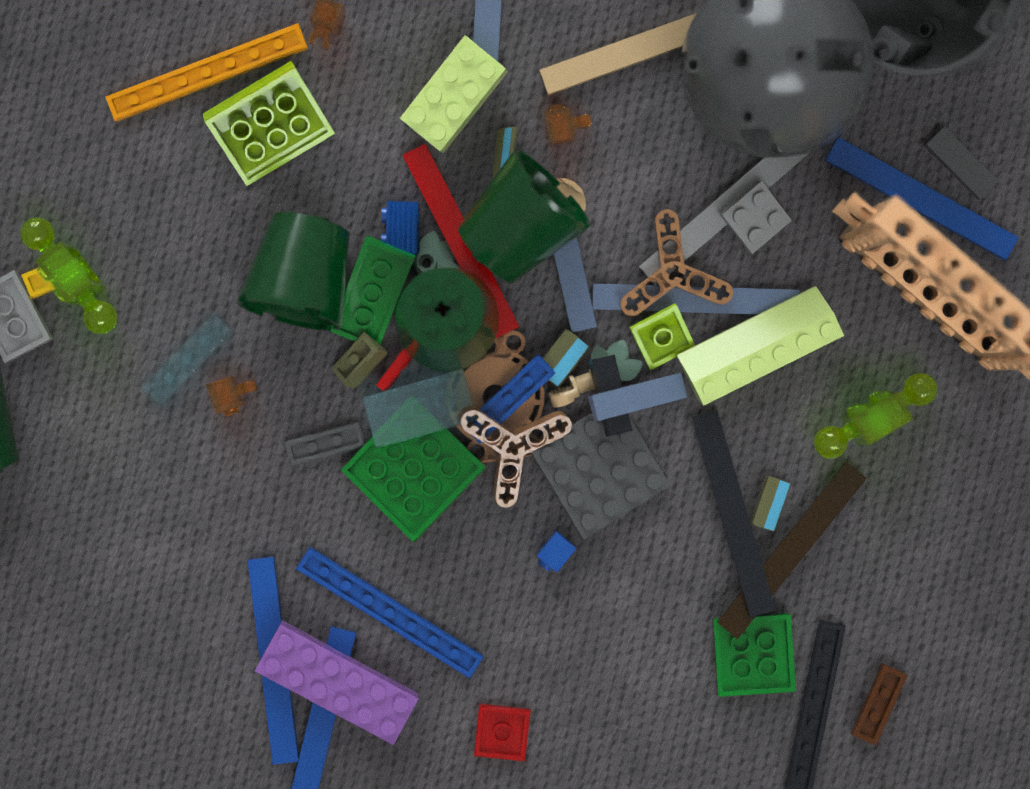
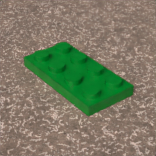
[331,235,416,345]

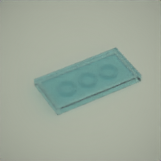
[363,369,477,448]

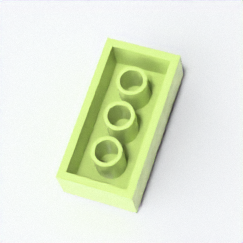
[400,35,508,153]

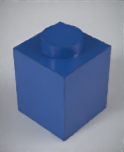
[536,530,577,572]

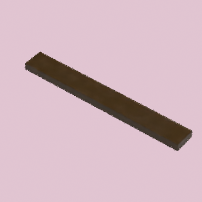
[717,462,867,639]

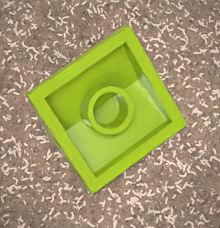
[629,303,695,371]

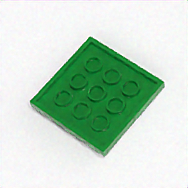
[341,396,487,542]

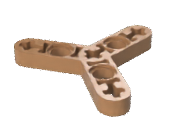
[620,209,733,316]
[459,406,572,508]

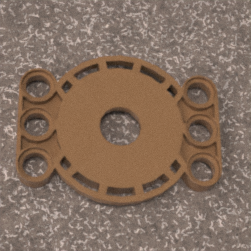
[447,331,544,463]

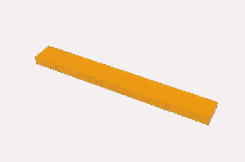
[105,23,308,122]

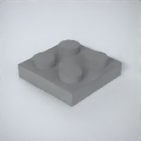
[719,180,792,254]

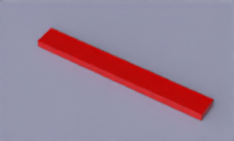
[402,144,520,339]

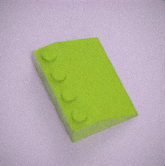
[203,61,335,186]

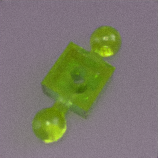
[20,217,117,334]
[814,373,938,459]

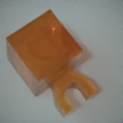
[308,0,346,50]
[544,104,592,146]
[206,376,258,417]

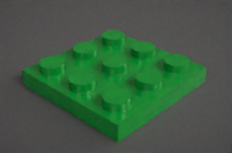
[712,613,796,697]

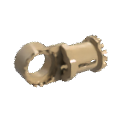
[549,369,595,408]

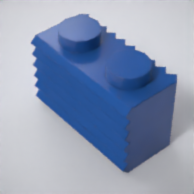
[381,201,419,255]

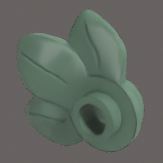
[414,231,460,274]
[591,340,642,381]

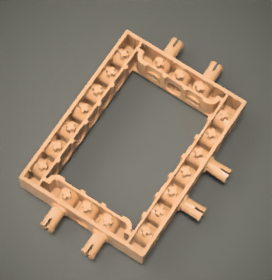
[832,192,1030,380]

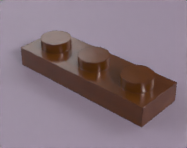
[851,663,908,746]

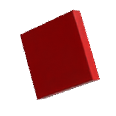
[474,703,530,762]

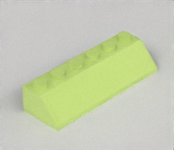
[676,286,844,406]

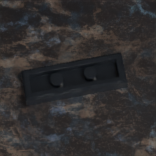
[588,355,632,437]

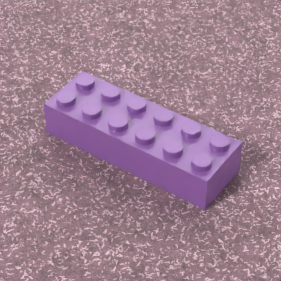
[255,620,419,745]

